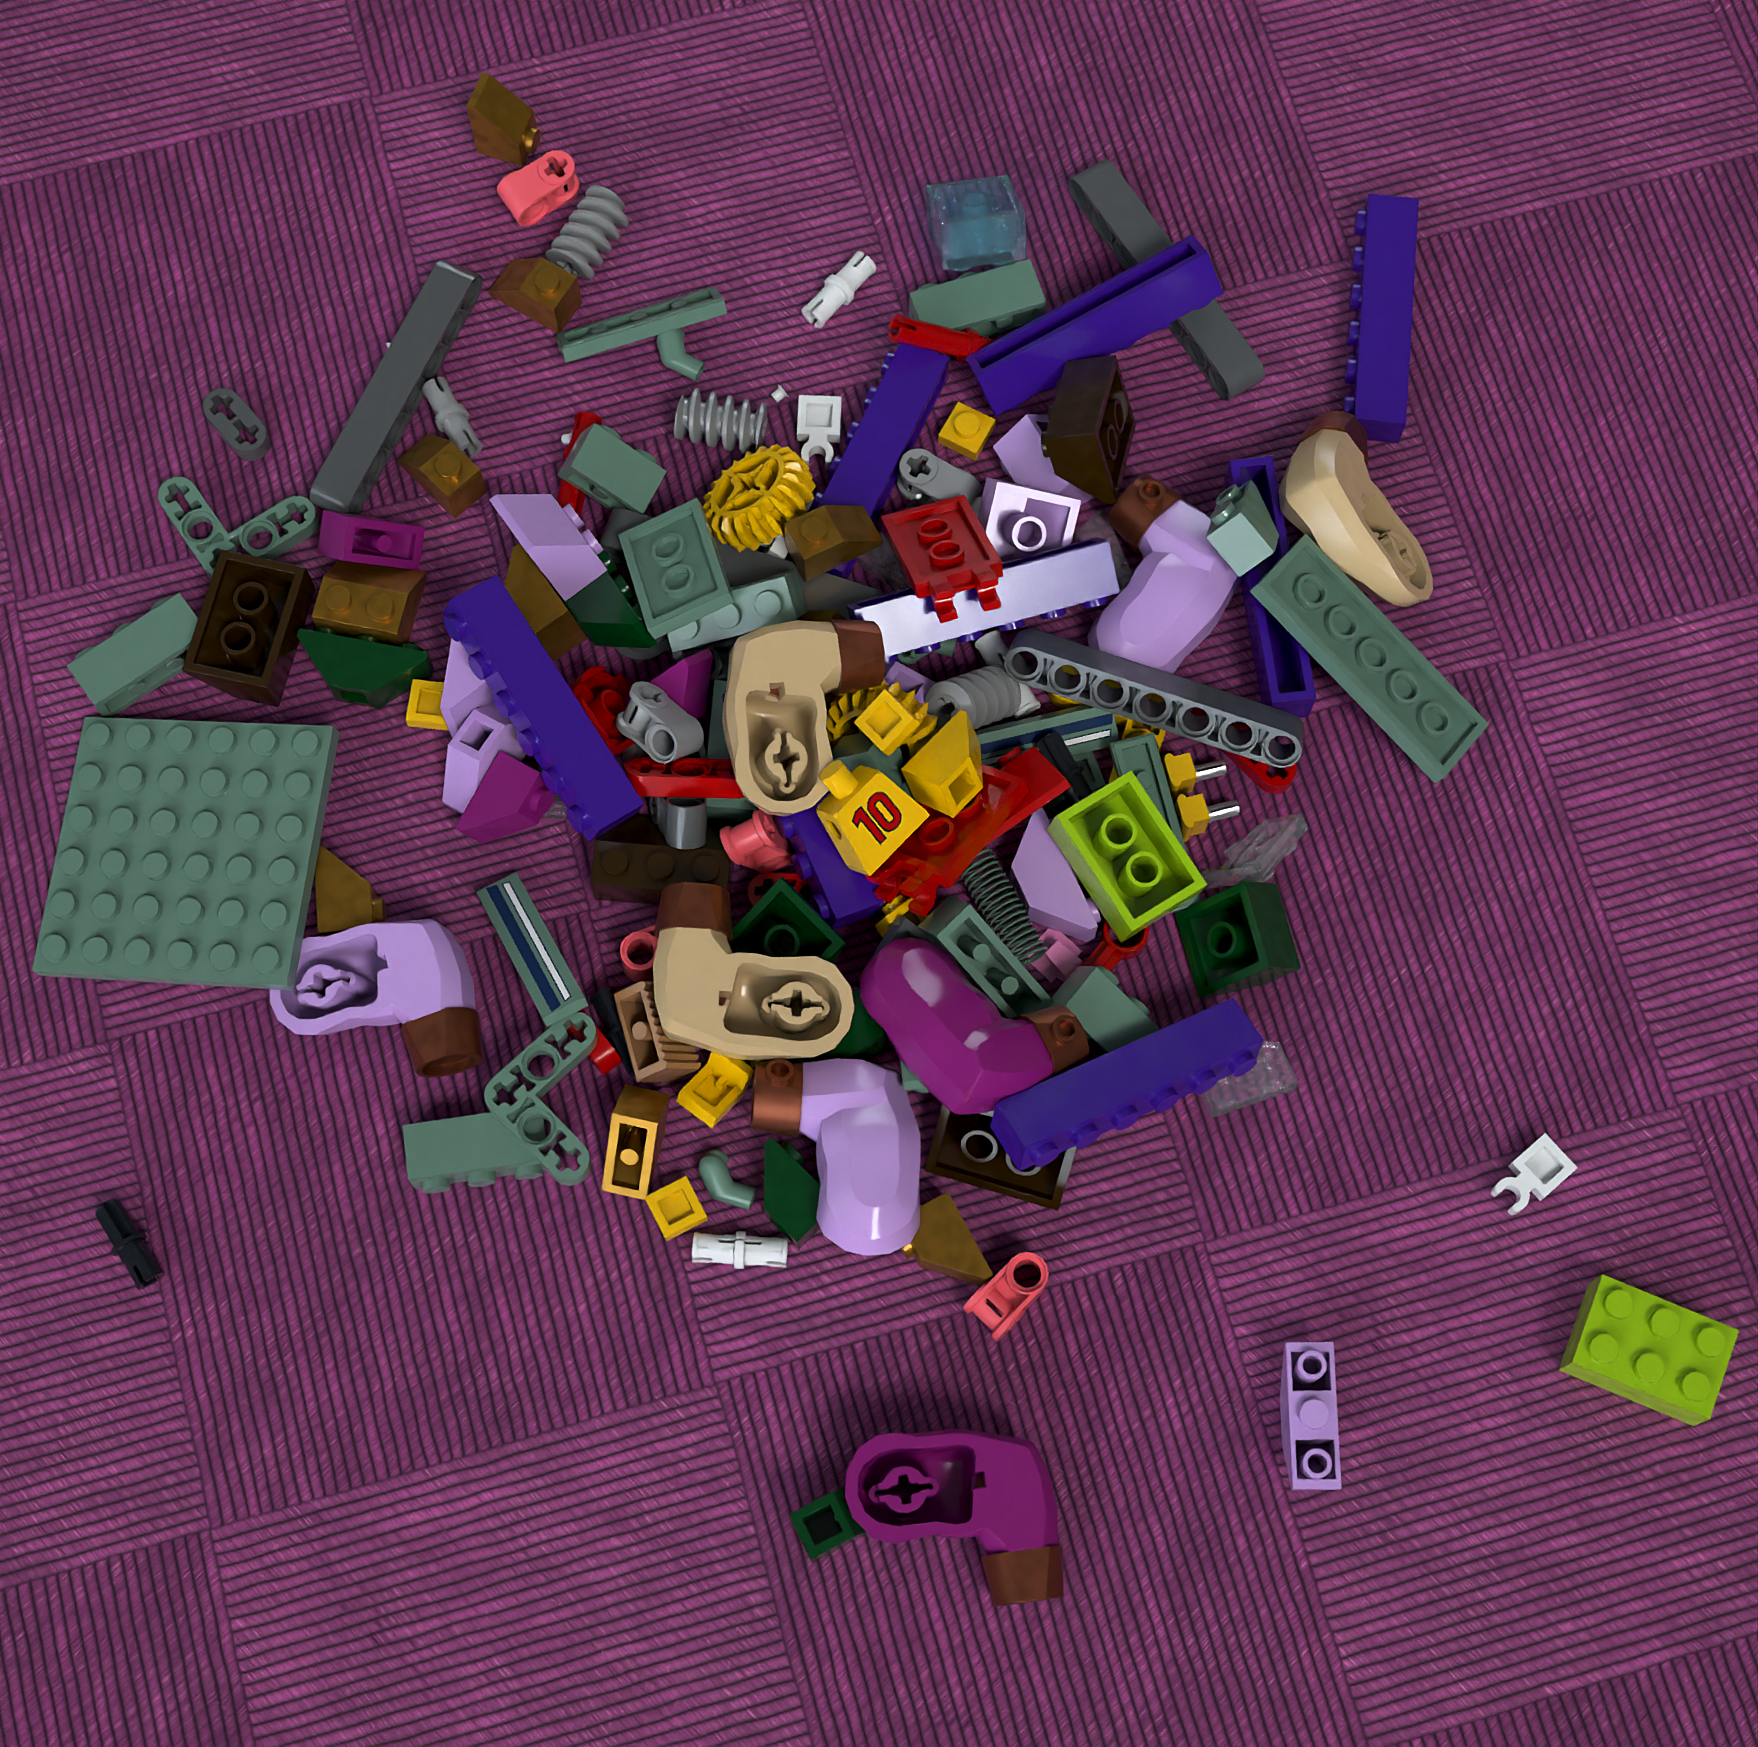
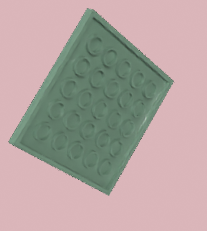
[32,717,340,990]

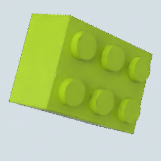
[1047,770,1207,943]
[1559,1274,1739,1426]

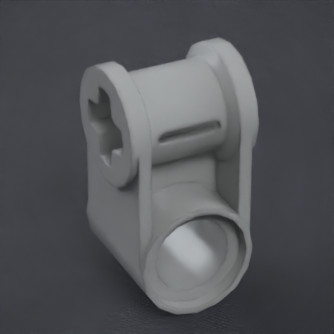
[897,448,982,506]
[615,681,704,764]

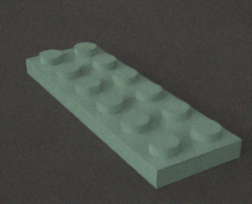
[1250,534,1489,783]

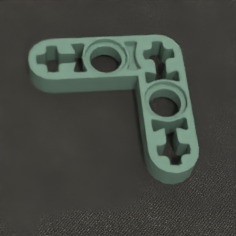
[158,477,319,579]
[484,1012,598,1186]

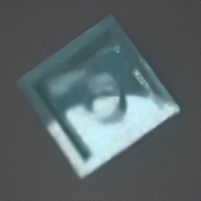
[925,175,1026,271]

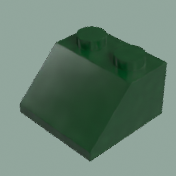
[728,877,847,964]
[1175,881,1301,999]

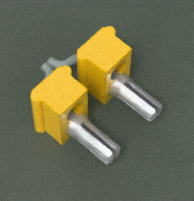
[1162,752,1240,842]

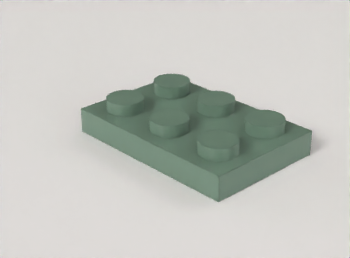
[618,498,735,640]

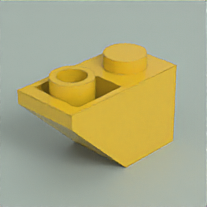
[901,709,983,818]

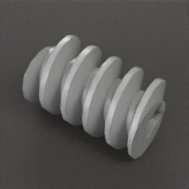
[545,185,629,281]
[674,388,768,454]
[925,665,1021,729]

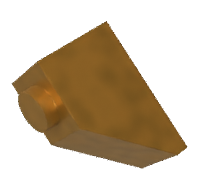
[466,72,541,167]
[489,257,582,333]
[397,433,487,519]
[784,505,883,582]
[315,846,387,937]
[602,1084,670,1200]
[900,1192,993,1286]

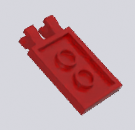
[881,495,1004,623]
[865,764,1030,917]

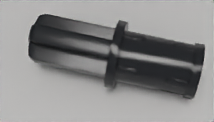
[1036,732,1093,807]
[589,986,635,1076]
[95,1198,165,1290]

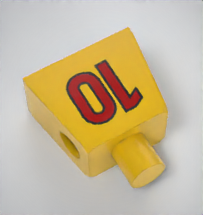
[816,760,930,876]

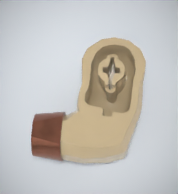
[1279,411,1433,607]
[722,619,885,817]
[653,882,854,1060]

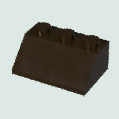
[1041,355,1136,504]
[182,549,316,707]
[590,815,738,905]
[925,1104,1077,1211]

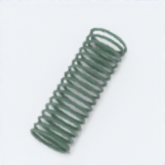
[961,849,1048,967]

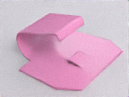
[1026,928,1083,983]

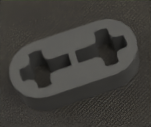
[203,388,271,461]

